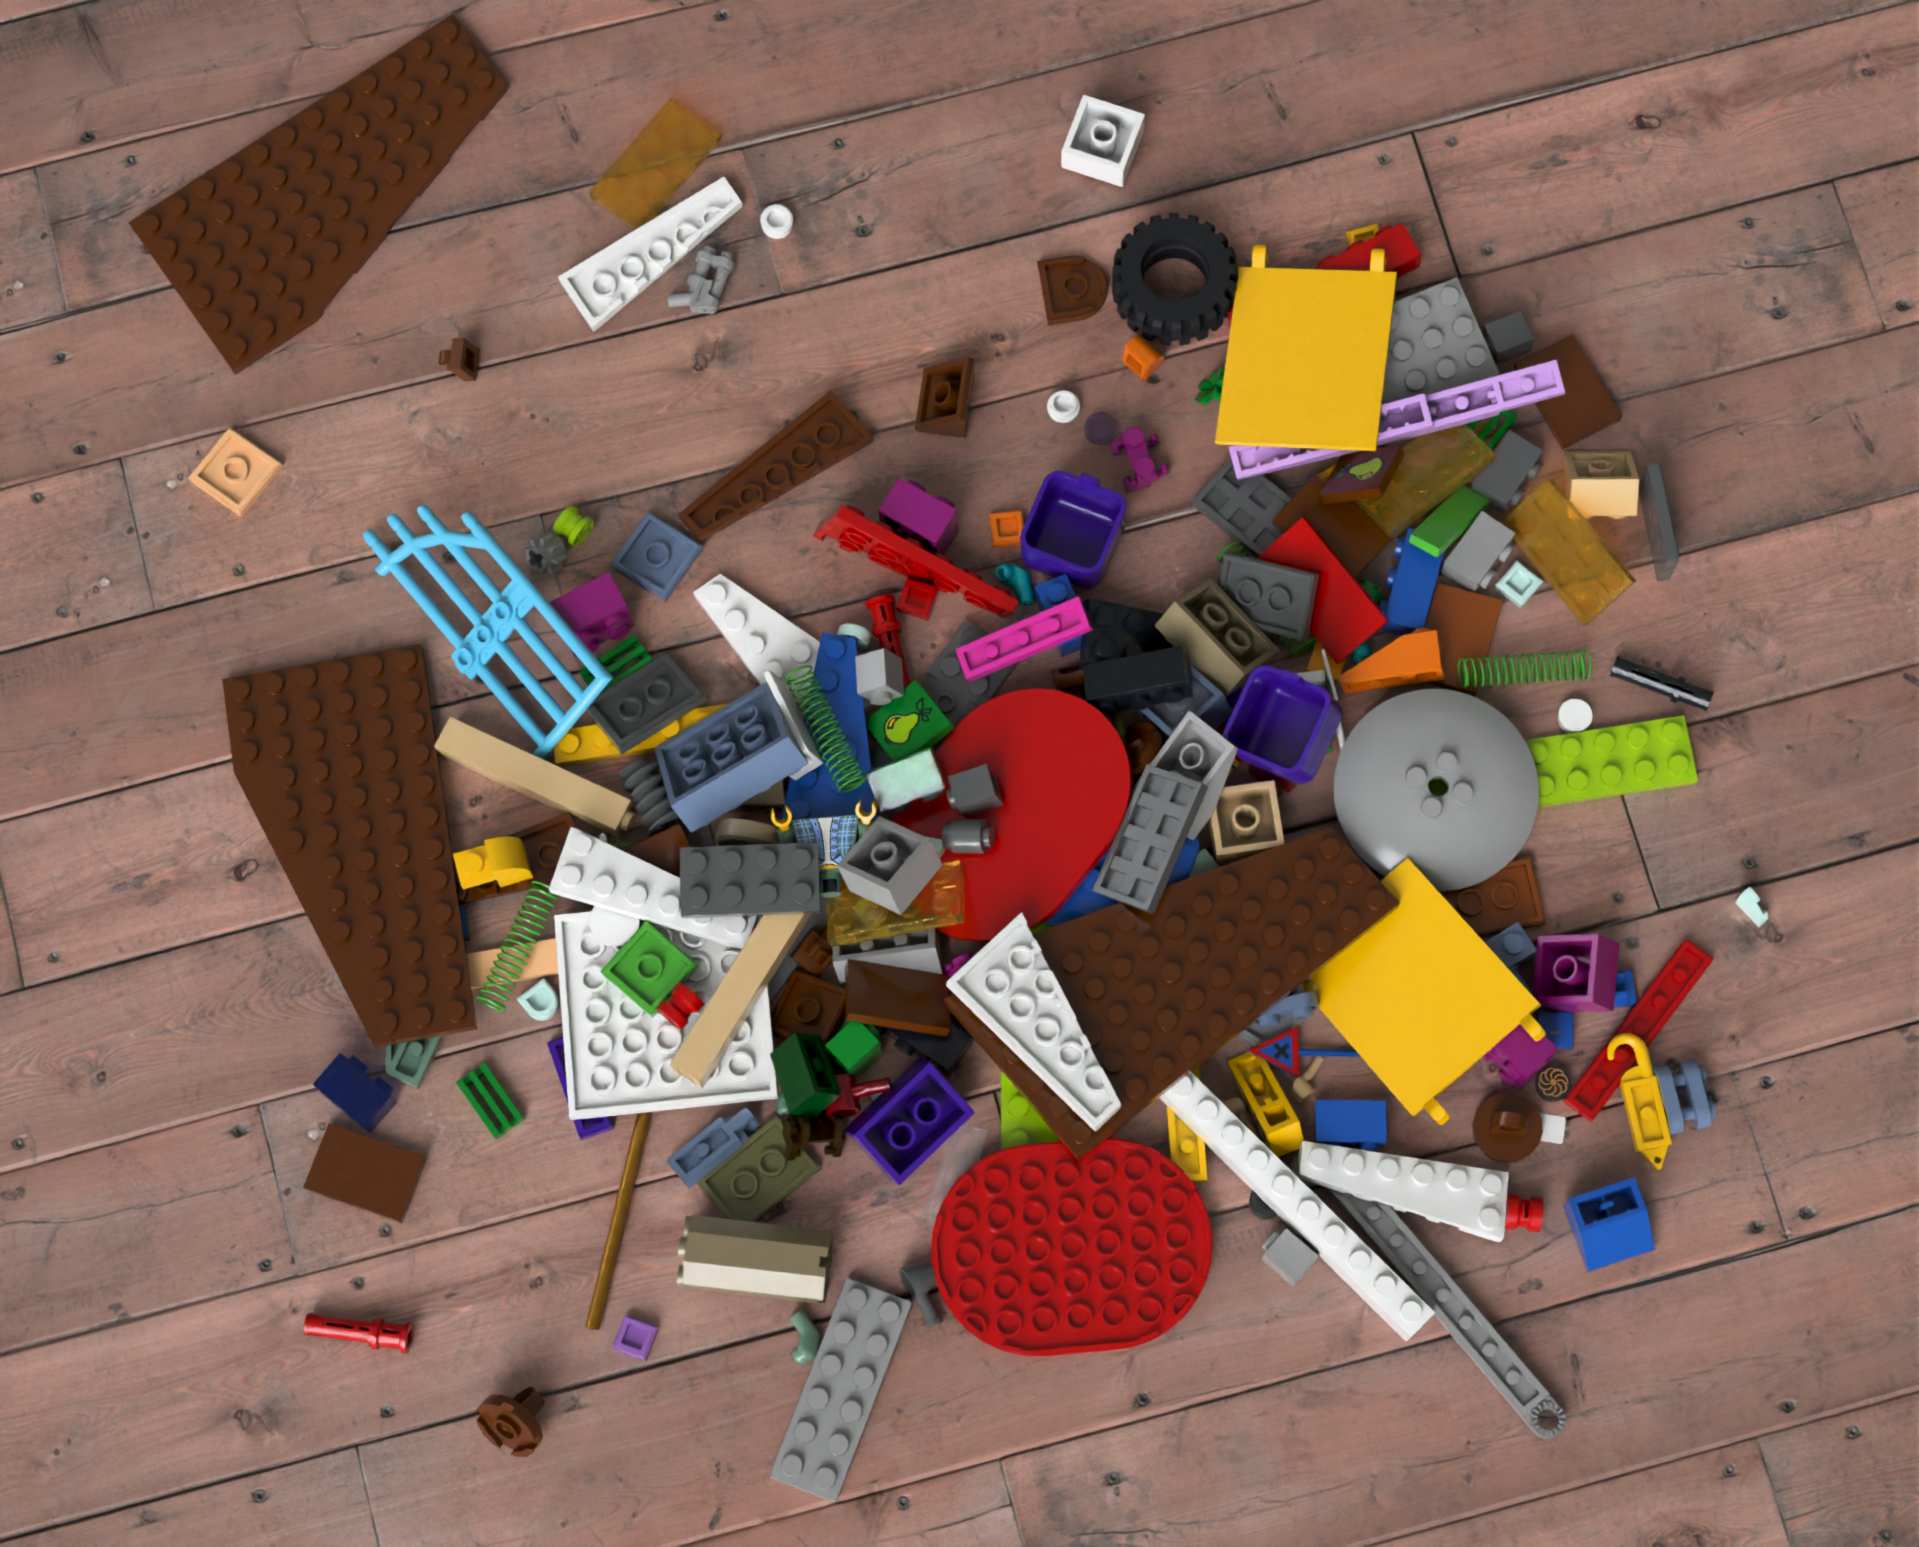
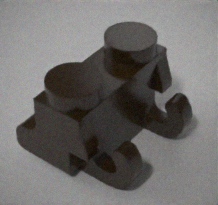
[782,1110,846,1161]

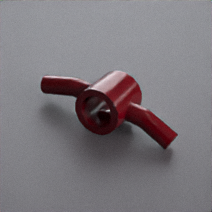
[801,1074,892,1118]

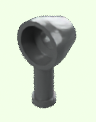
[899,1262,943,1329]

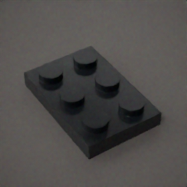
[1080,598,1174,666]

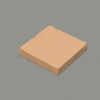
[188,427,283,517]

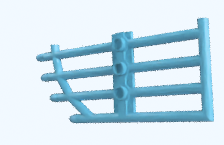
[363,504,613,760]

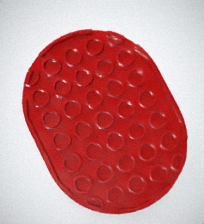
[891,689,1133,943]
[931,1138,1213,1356]

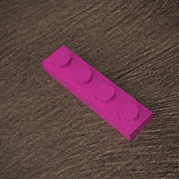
[955,596,1093,682]

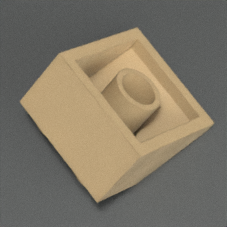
[1564,451,1639,519]

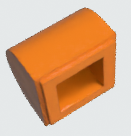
[1122,335,1164,381]

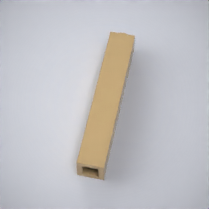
[434,717,636,838]
[670,913,812,1089]

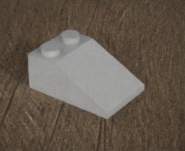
[1131,710,1238,841]

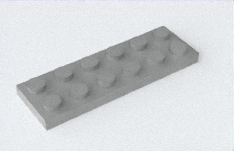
[769,1278,913,1503]

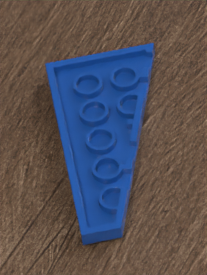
[781,632,878,826]

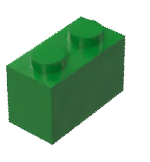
[825,1021,882,1079]

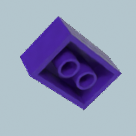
[844,1057,975,1185]

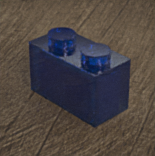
[313,1053,397,1134]

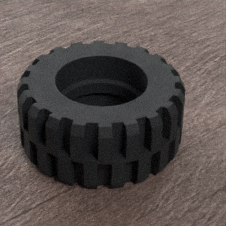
[1112,213,1238,346]

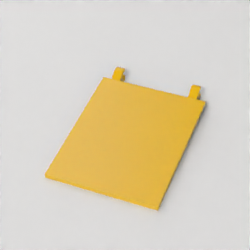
[1215,245,1397,451]
[1303,857,1546,1125]

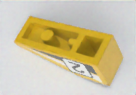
[1227,1052,1304,1157]

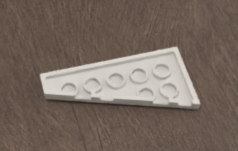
[693,574,876,720]
[946,912,1121,1132]

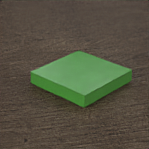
[600,920,699,1018]

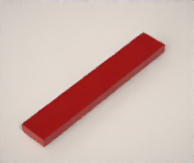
[1563,939,1714,1123]

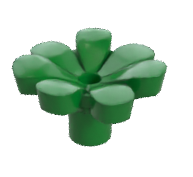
[1195,366,1225,405]

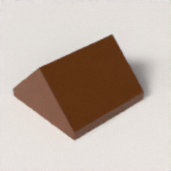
[915,357,975,438]

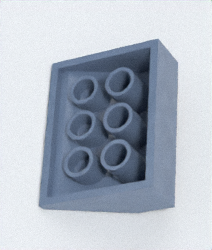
[654,682,808,833]

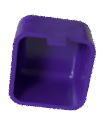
[1020,471,1126,589]
[1223,665,1342,784]

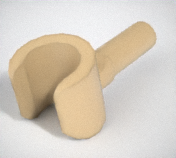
[1290,1056,1324,1103]
[1222,1097,1261,1138]

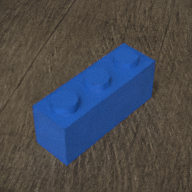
[1380,528,1444,636]

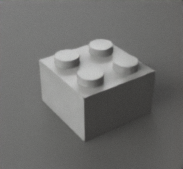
[837,816,943,915]

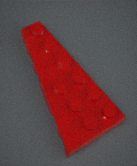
[813,505,1019,618]

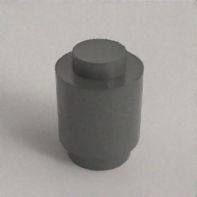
[942,819,995,854]

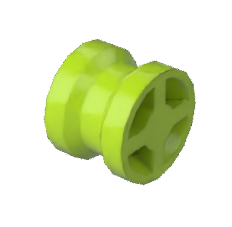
[553,505,595,547]

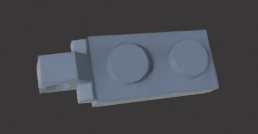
[667,1107,760,1189]

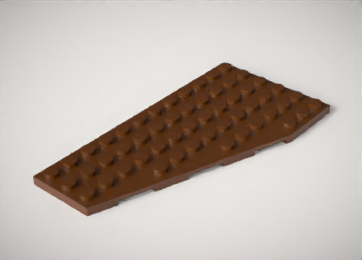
[944,827,1400,1161]

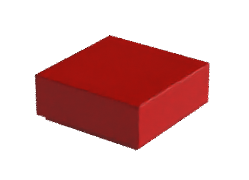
[896,577,939,621]

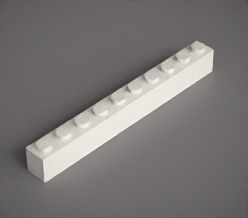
[1159,1072,1435,1341]

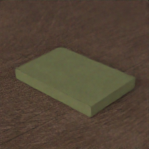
[697,1115,821,1222]

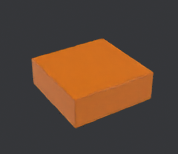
[989,510,1024,549]

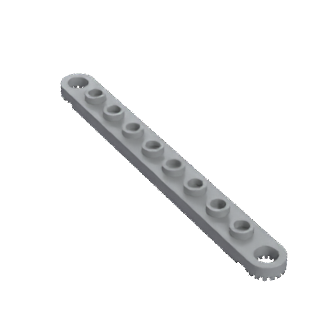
[1327,1188,1566,1439]

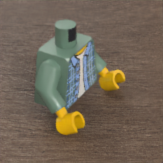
[771,799,878,898]

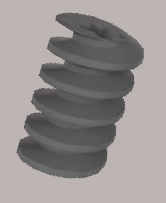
[619,759,679,835]

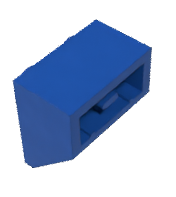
[1563,1177,1655,1272]

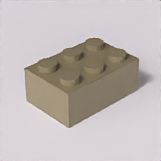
[1155,578,1280,698]

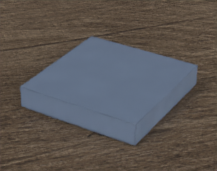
[610,511,704,602]

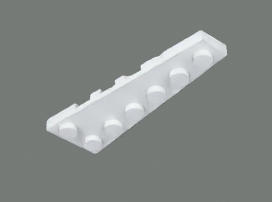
[558,177,742,332]
[549,827,758,949]
[1297,1141,1509,1242]

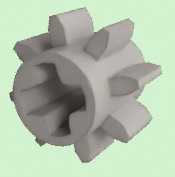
[524,532,567,575]

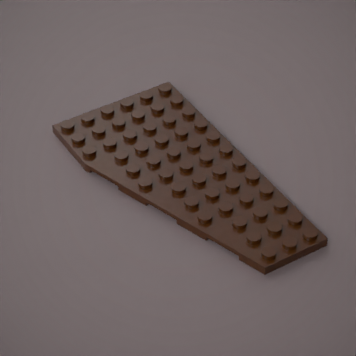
[128,14,508,375]
[222,644,478,1048]

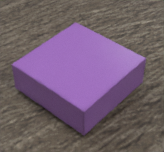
[612,1314,659,1361]

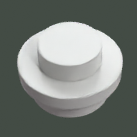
[1047,390,1080,423]

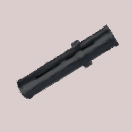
[1610,656,1714,712]

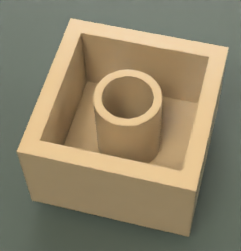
[1208,780,1285,865]

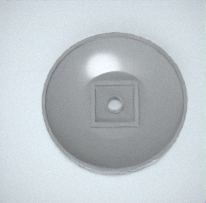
[1333,689,1539,892]

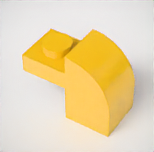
[453,836,533,889]

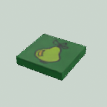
[866,679,955,771]

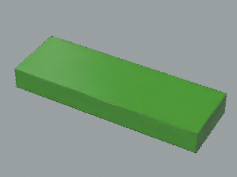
[1409,485,1490,558]

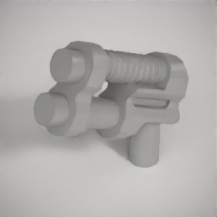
[668,246,735,314]

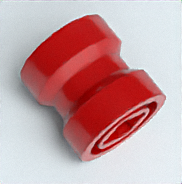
[656,982,705,1031]
[1505,1194,1544,1232]

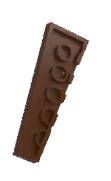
[678,391,874,542]
[453,812,576,905]

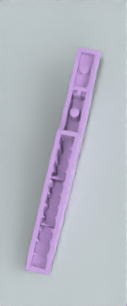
[1229,360,1565,480]

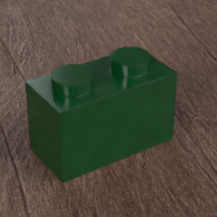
[770,1032,841,1117]

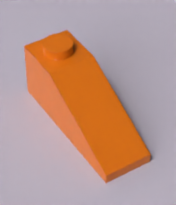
[1339,628,1445,694]

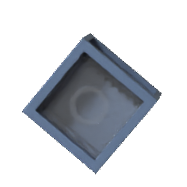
[1135,665,1233,742]

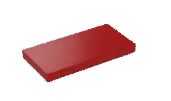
[1257,517,1390,664]

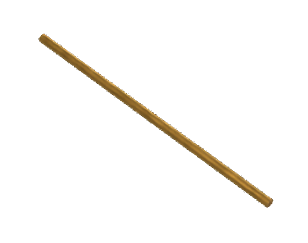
[585,1112,652,1330]

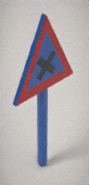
[1248,1026,1360,1077]

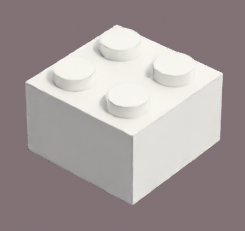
[1061,94,1145,187]

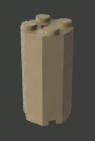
[677,1215,834,1304]

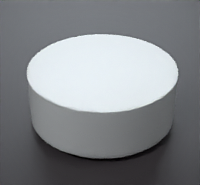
[760,204,794,239]
[1557,699,1593,733]

